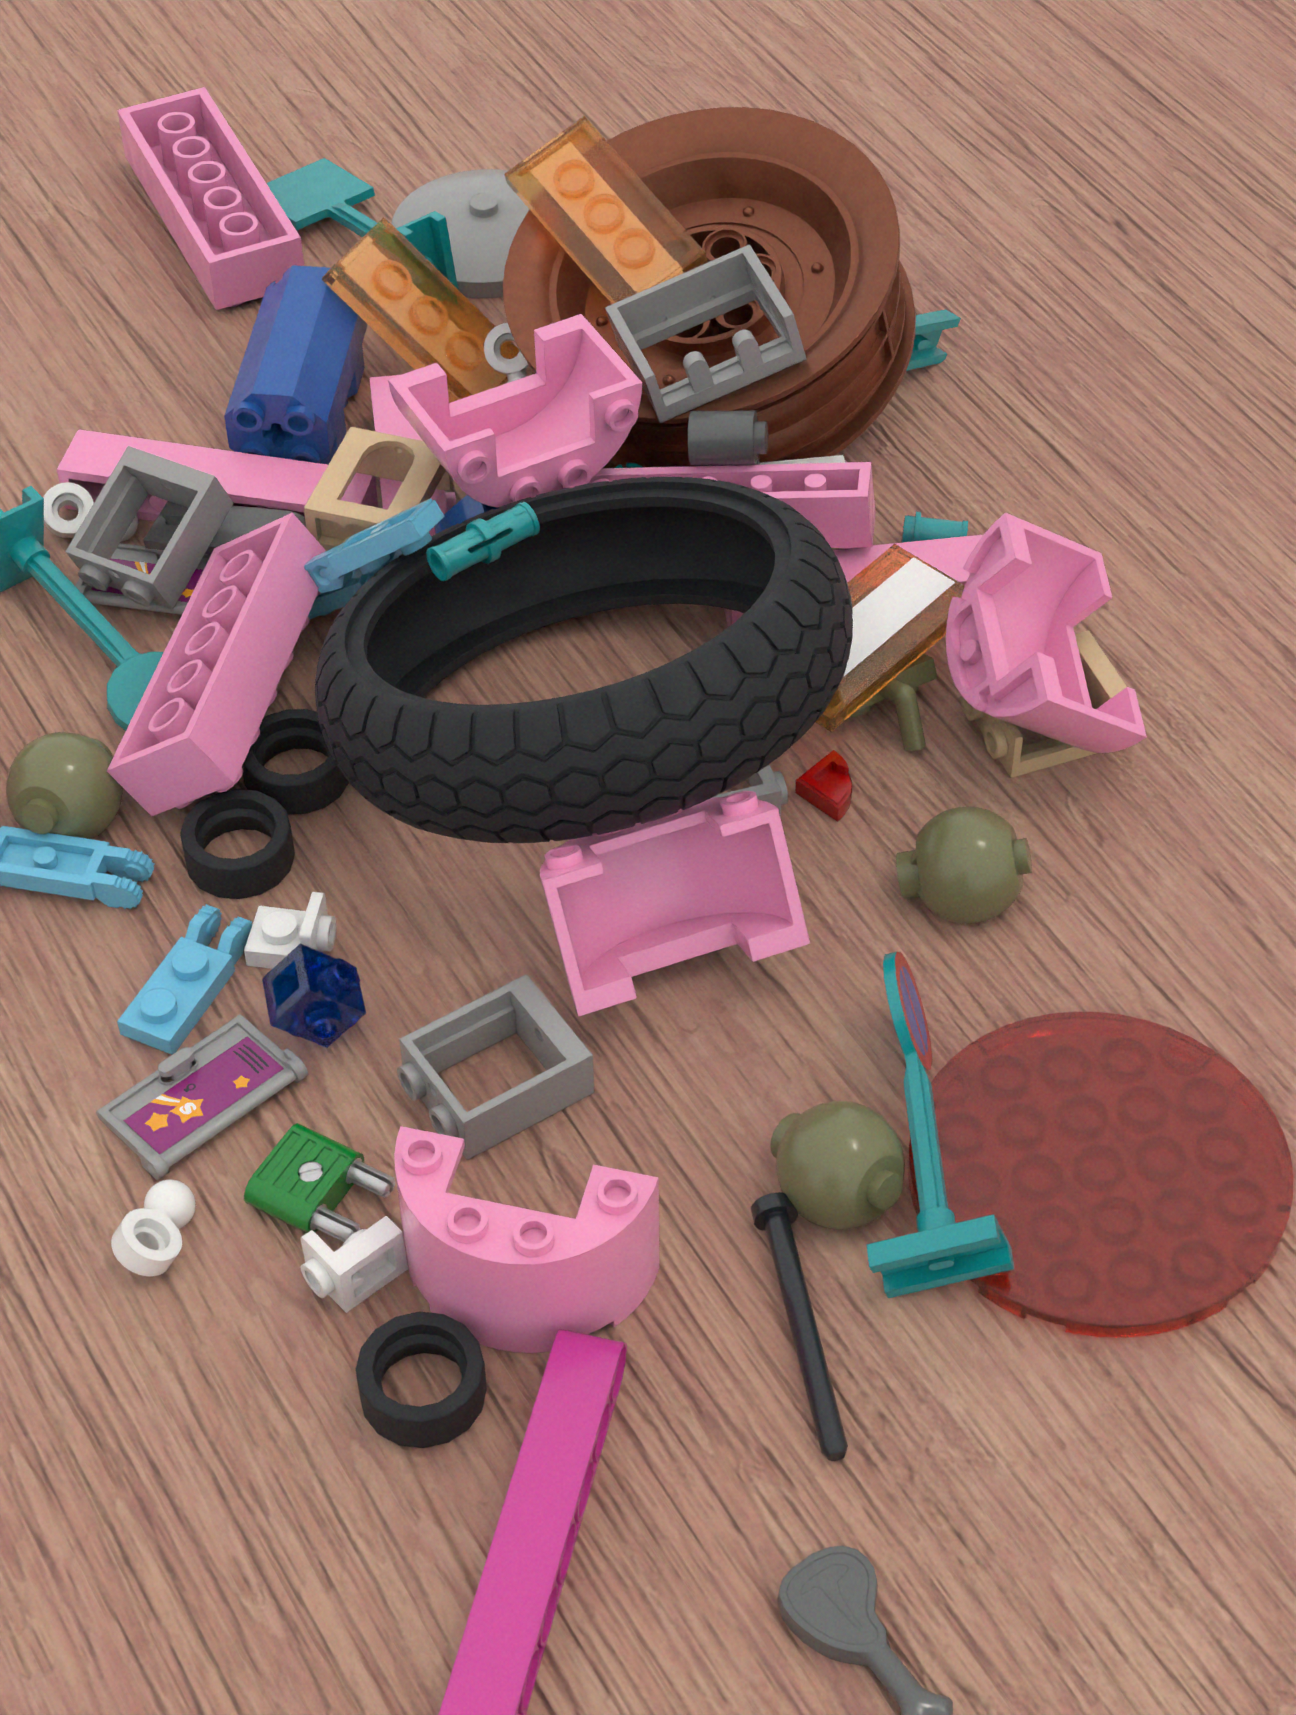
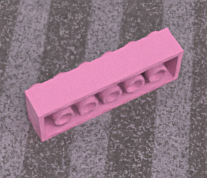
[117,87,304,310]
[107,513,326,816]

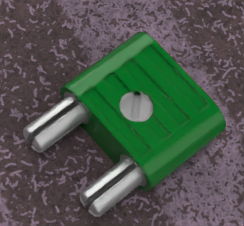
[244,1123,395,1242]

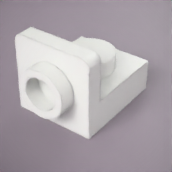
[244,892,336,974]
[300,1216,408,1313]

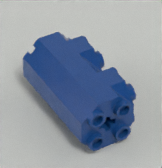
[224,265,367,465]

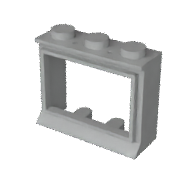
[605,244,807,423]

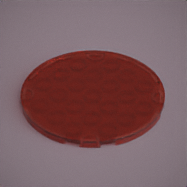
[907,1012,1294,1338]

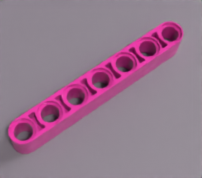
[438,1329,627,1715]

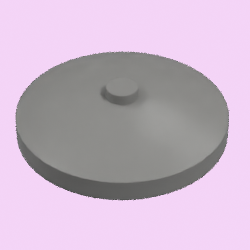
[391,169,545,298]

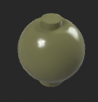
[6,732,123,839]
[896,806,1032,924]
[770,1101,905,1230]

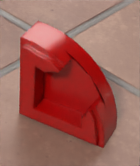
[795,750,852,822]

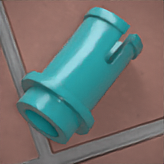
[902,511,968,543]

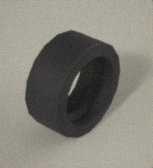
[242,709,349,815]
[180,789,295,899]
[355,1311,487,1448]

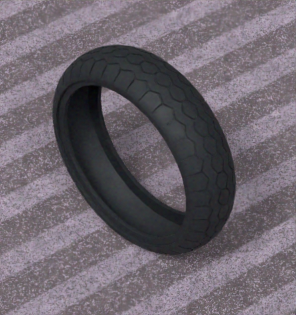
[315,477,853,843]

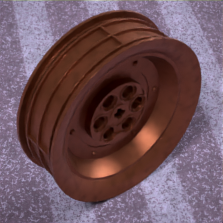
[503,107,916,468]

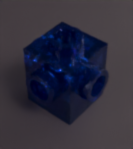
[262,943,366,1048]

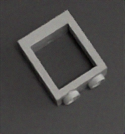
[65,446,234,609]
[397,974,594,1160]

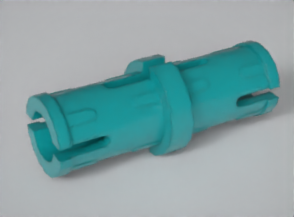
[426,502,540,581]

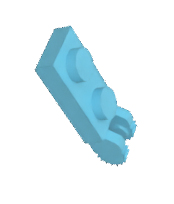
[0,826,155,909]
[117,904,253,1055]

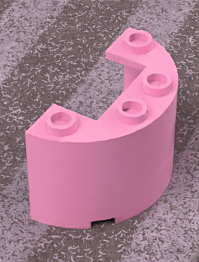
[388,314,642,508]
[946,513,1147,753]
[540,791,810,1017]
[394,1126,660,1353]

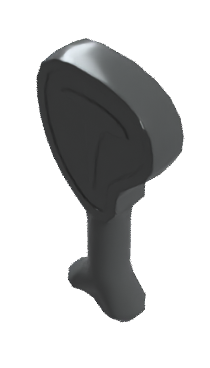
[777,1545,953,1715]

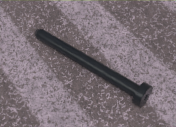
[751,1192,848,1461]

